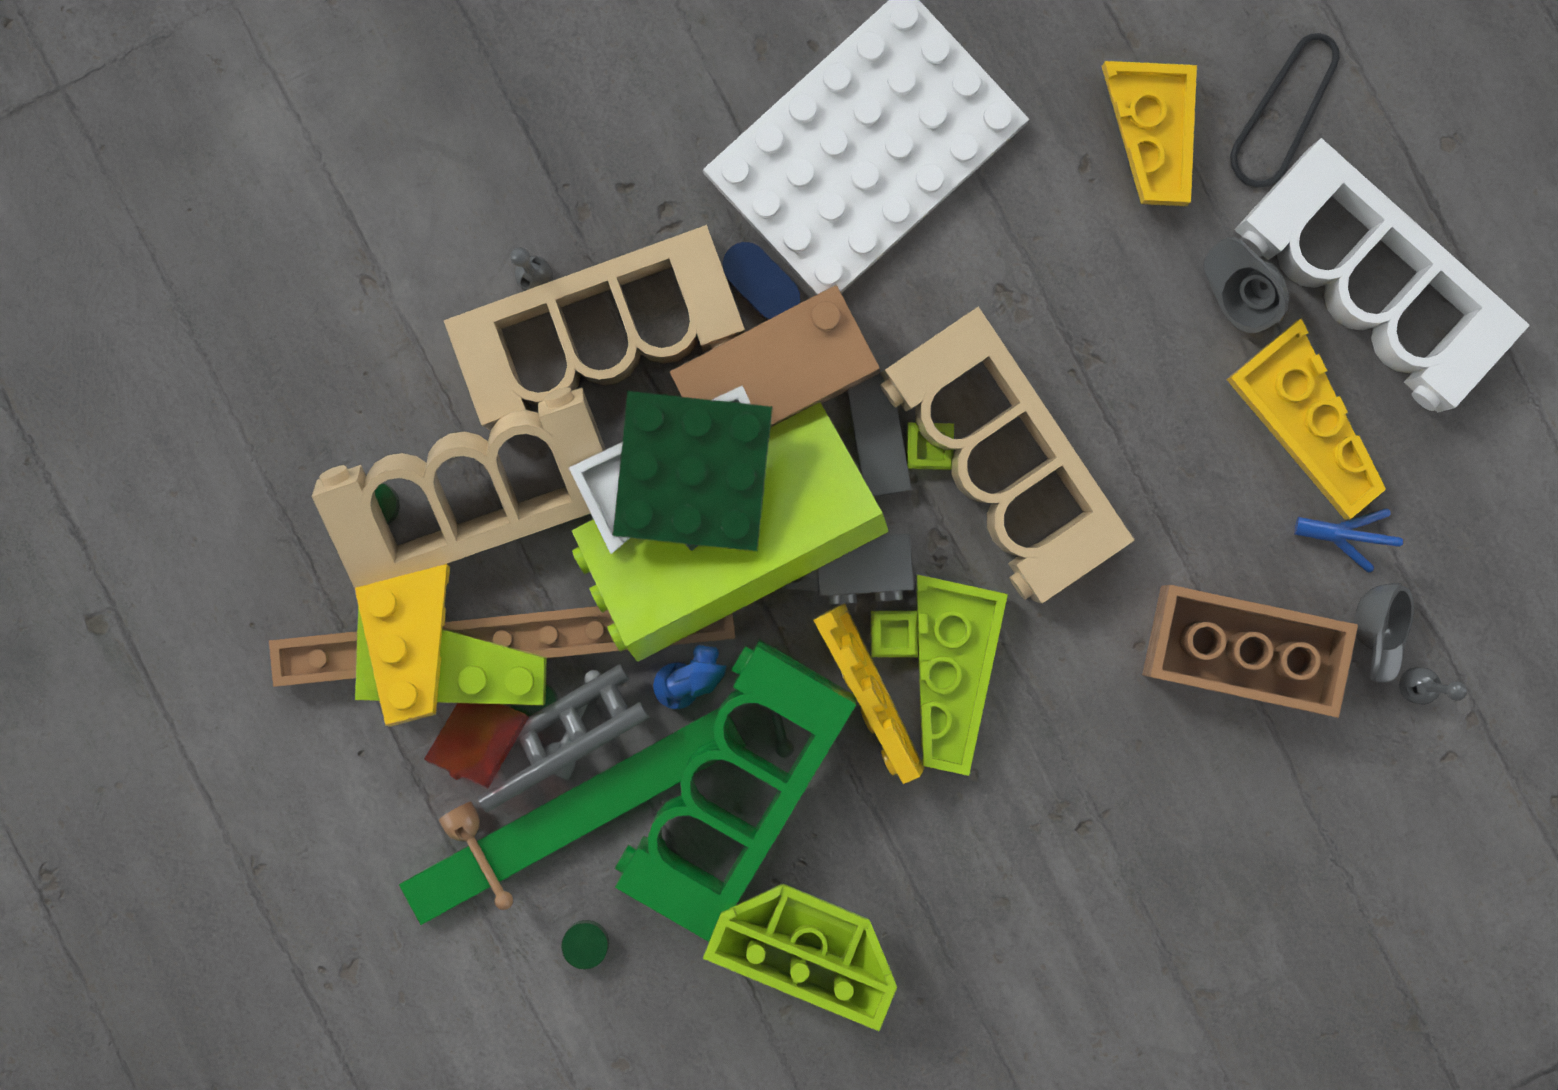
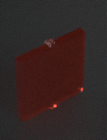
[424,703,529,789]

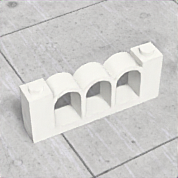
[1235,138,1530,413]

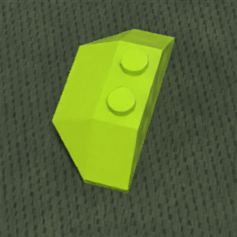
[703,884,897,1031]

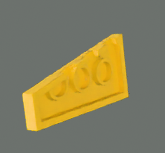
[813,603,925,784]

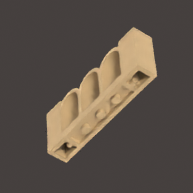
[443,225,745,430]
[880,306,1135,604]
[312,387,606,588]

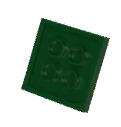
[612,391,773,551]

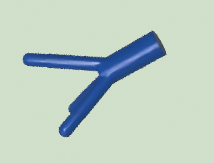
[1294,508,1404,573]

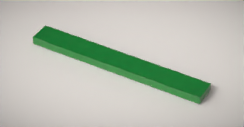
[399,706,746,925]

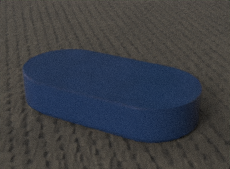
[723,242,800,320]

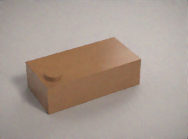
[670,284,880,427]
[1142,585,1358,718]

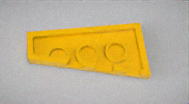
[1226,318,1386,520]

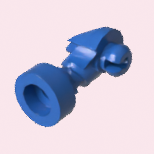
[653,645,727,709]

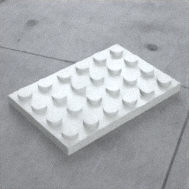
[703,0,1029,295]

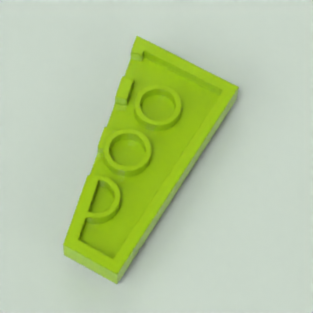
[916,574,1008,776]
[355,606,547,705]

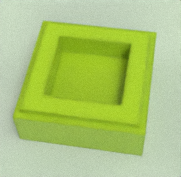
[906,422,954,470]
[871,611,918,657]

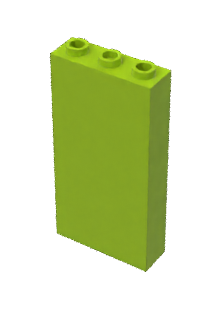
[572,402,889,662]

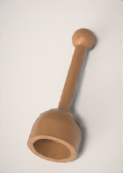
[439,802,513,910]

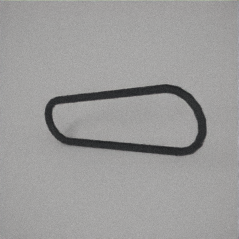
[1230,33,1340,188]

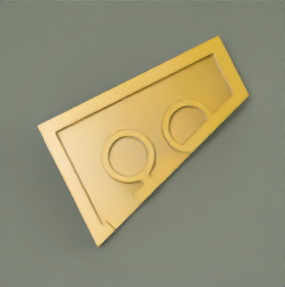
[1102,61,1197,206]
[355,564,450,727]

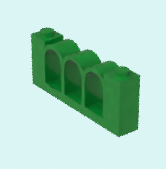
[614,639,856,942]

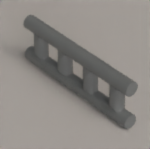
[460,663,650,813]

